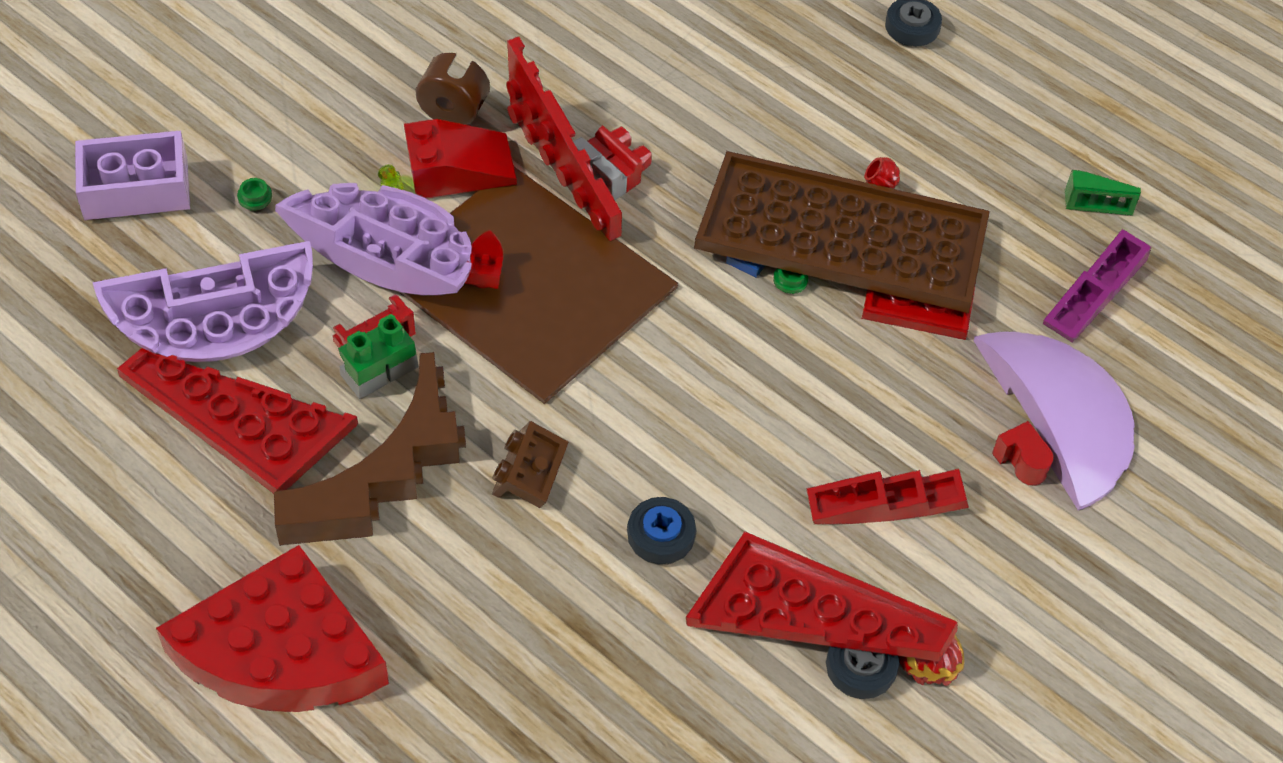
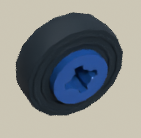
[627,497,697,565]

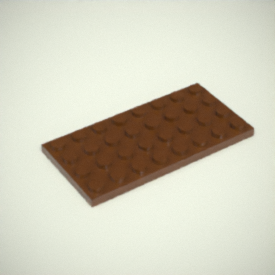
[694,151,990,313]

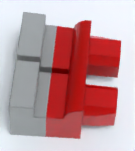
[573,125,652,200]

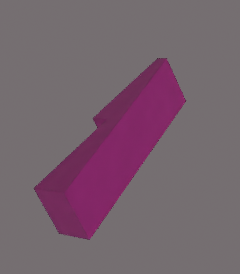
[1043,229,1151,343]

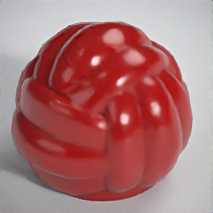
[864,157,900,189]

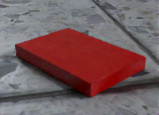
[861,283,976,340]

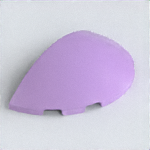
[275,183,472,295]
[93,241,313,362]
[973,332,1135,511]

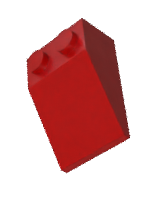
[404,119,517,198]

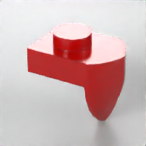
[465,230,504,289]

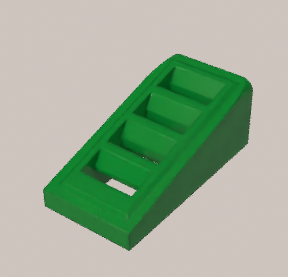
[1065,170,1141,216]

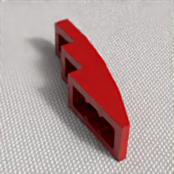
[806,469,969,524]

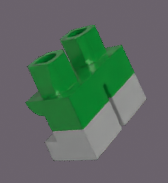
[338,314,419,399]

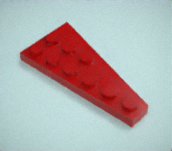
[506,36,622,241]
[117,348,358,494]
[685,531,958,661]

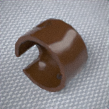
[415,53,490,125]

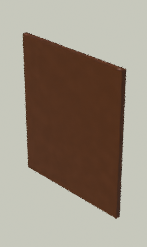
[397,167,678,404]

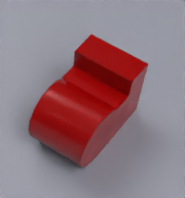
[992,421,1054,486]

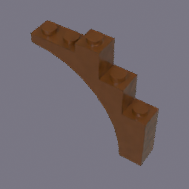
[274,352,466,546]

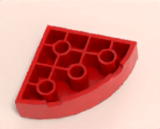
[156,545,389,712]

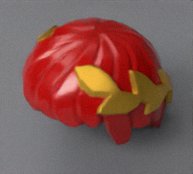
[898,635,965,686]

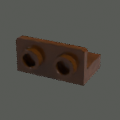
[492,421,569,508]

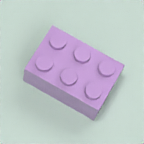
[75,130,190,220]

